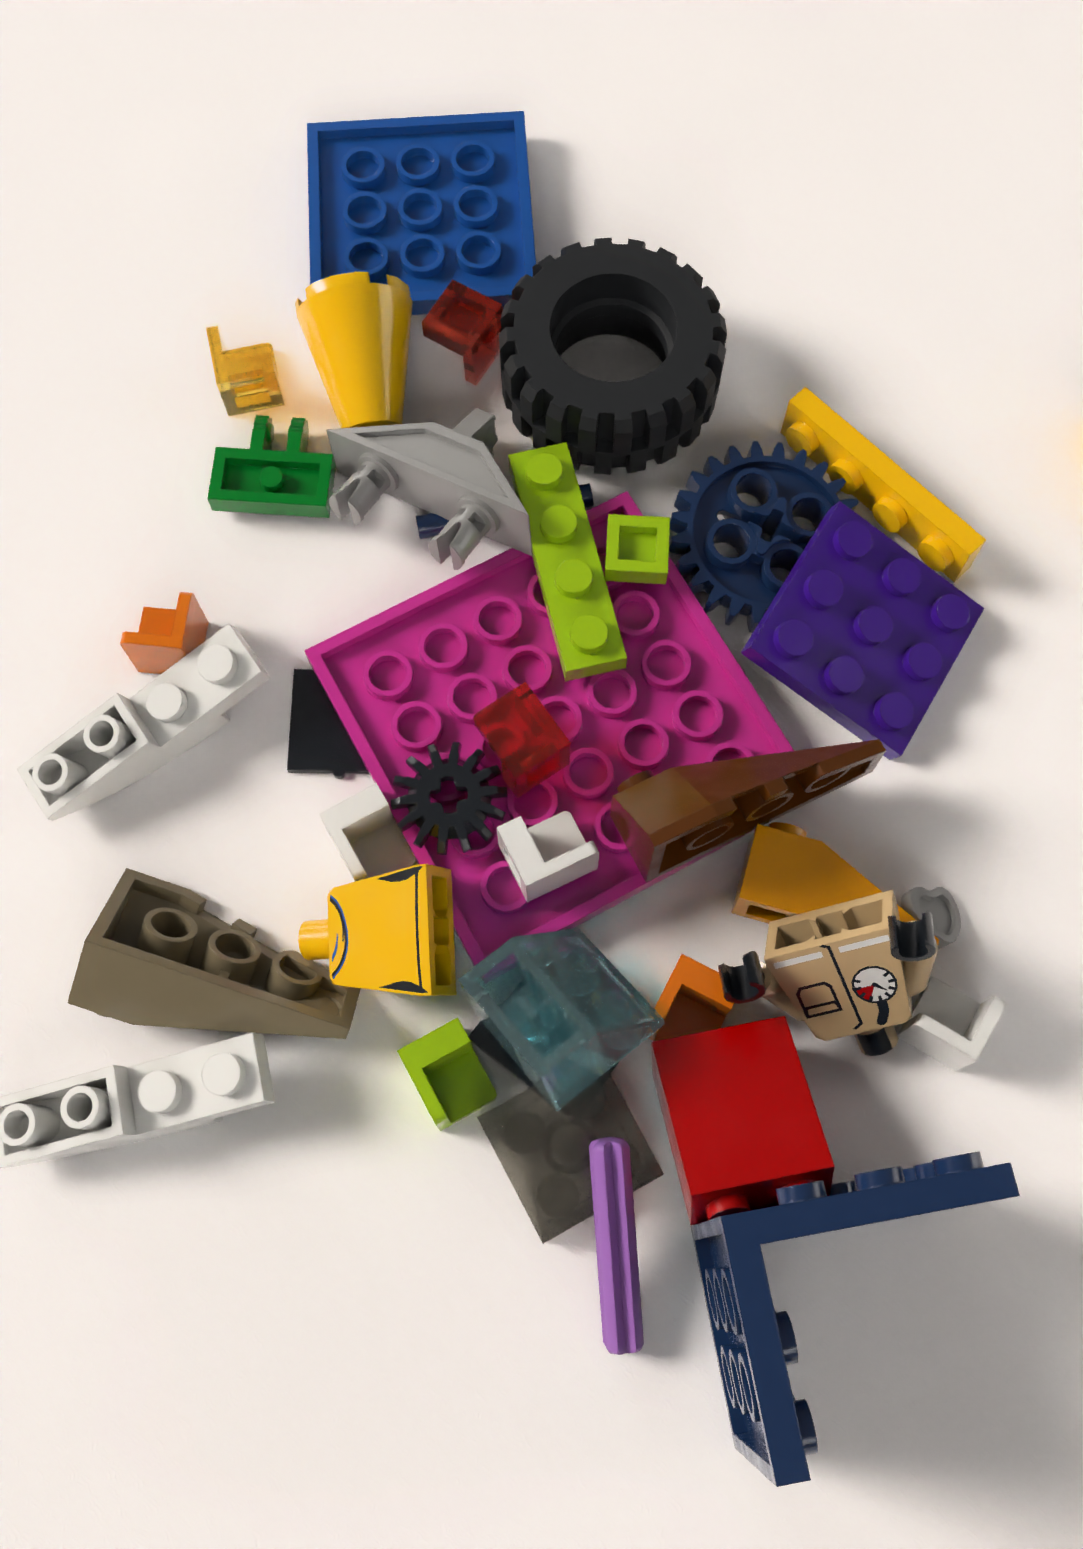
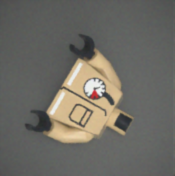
[718,890,938,1056]

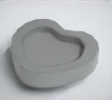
[901,887,961,949]

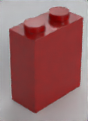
[651,1016,835,1225]

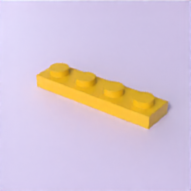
[780,387,986,582]

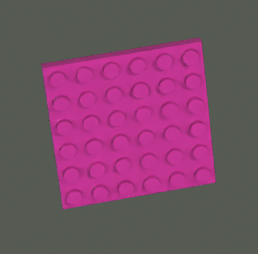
[304,491,794,979]

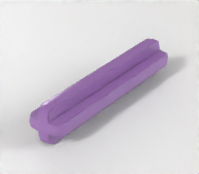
[589,1137,644,1355]

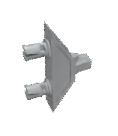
[326,408,533,570]

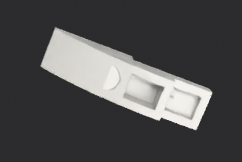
[17,623,270,821]
[0,1032,275,1169]

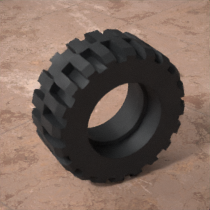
[499,237,727,475]

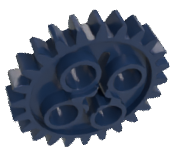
[669,441,859,633]

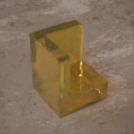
[206,325,285,416]

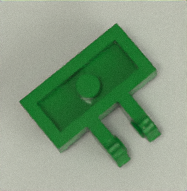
[207,415,336,518]

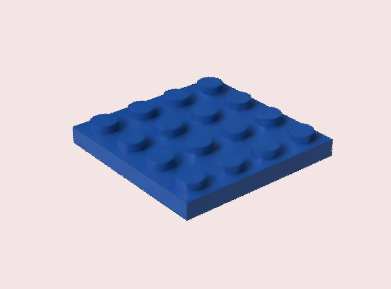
[307,111,536,315]

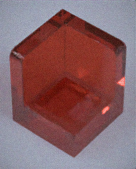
[422,279,503,386]
[473,682,571,798]

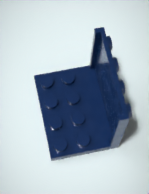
[690,1151,1020,1487]

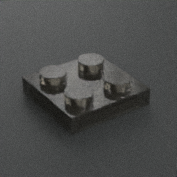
[476,1050,664,1244]

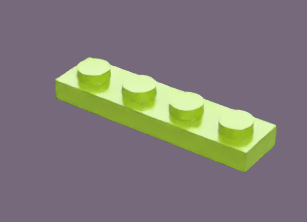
[508,442,627,682]

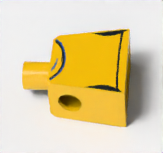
[298,864,457,996]

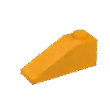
[731,822,939,945]

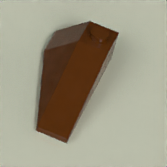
[610,739,886,882]

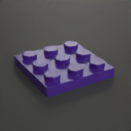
[741,501,985,760]

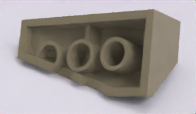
[67,868,361,1039]

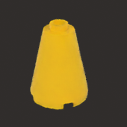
[295,272,413,428]

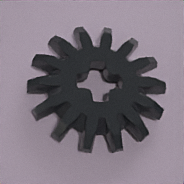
[390,742,508,855]

